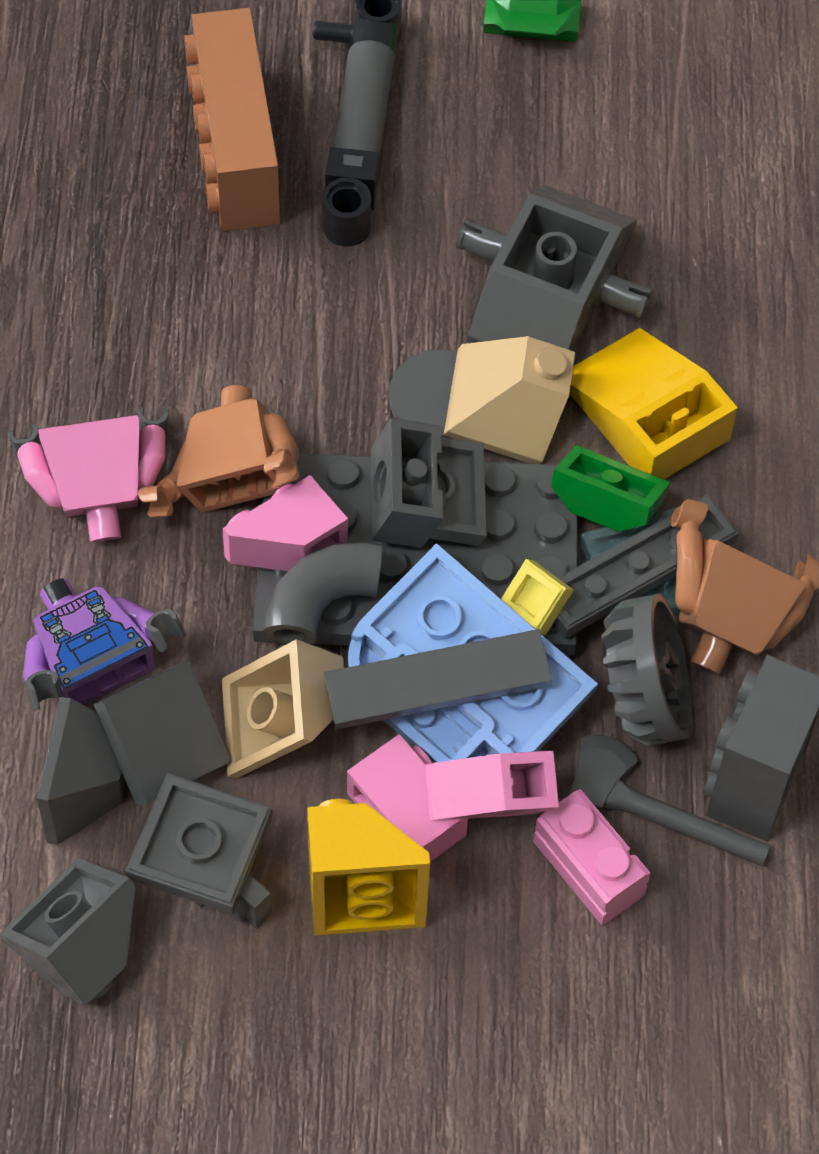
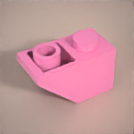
[223,475,348,571]
[425,751,559,821]

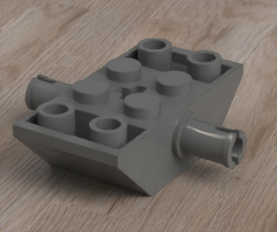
[456,186,653,351]

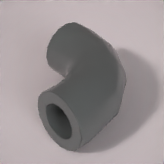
[263,542,383,645]

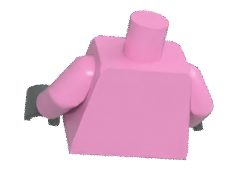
[8,408,169,543]

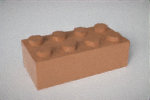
[184,7,280,232]

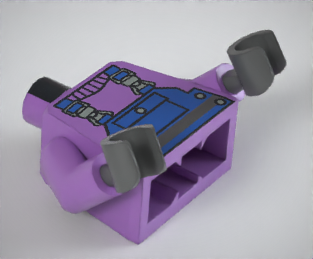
[23,578,186,711]

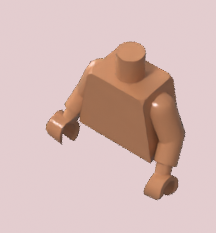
[138,385,299,518]
[670,499,819,675]

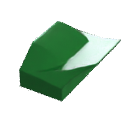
[483,0,581,42]
[551,445,670,532]

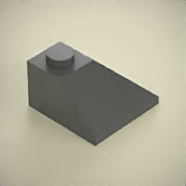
[37,697,127,845]
[0,858,135,1006]

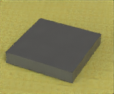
[94,661,231,806]
[125,773,273,914]

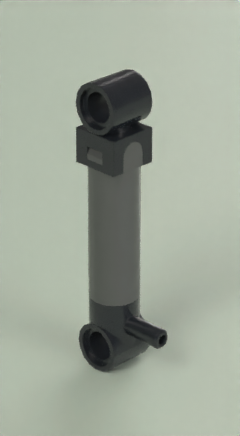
[312,0,402,247]

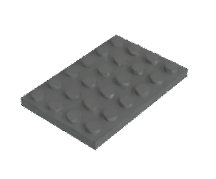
[253,454,577,655]

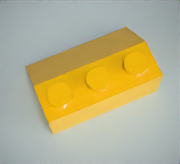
[307,799,430,936]

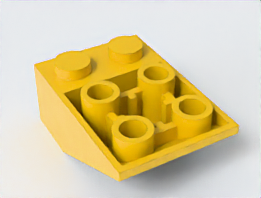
[569,328,738,480]

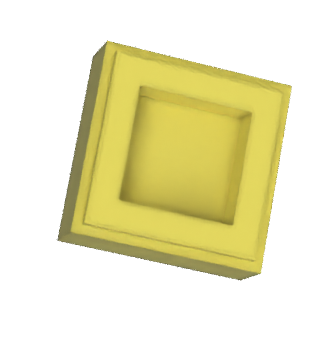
[501,559,574,635]

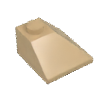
[444,336,575,464]
[222,639,344,779]

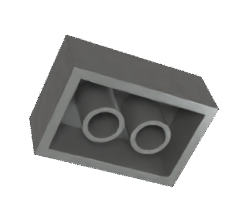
[703,655,819,842]

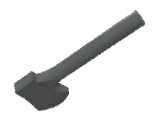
[568,735,771,866]

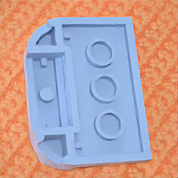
[348,543,598,763]

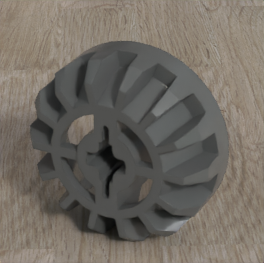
[602,594,693,746]

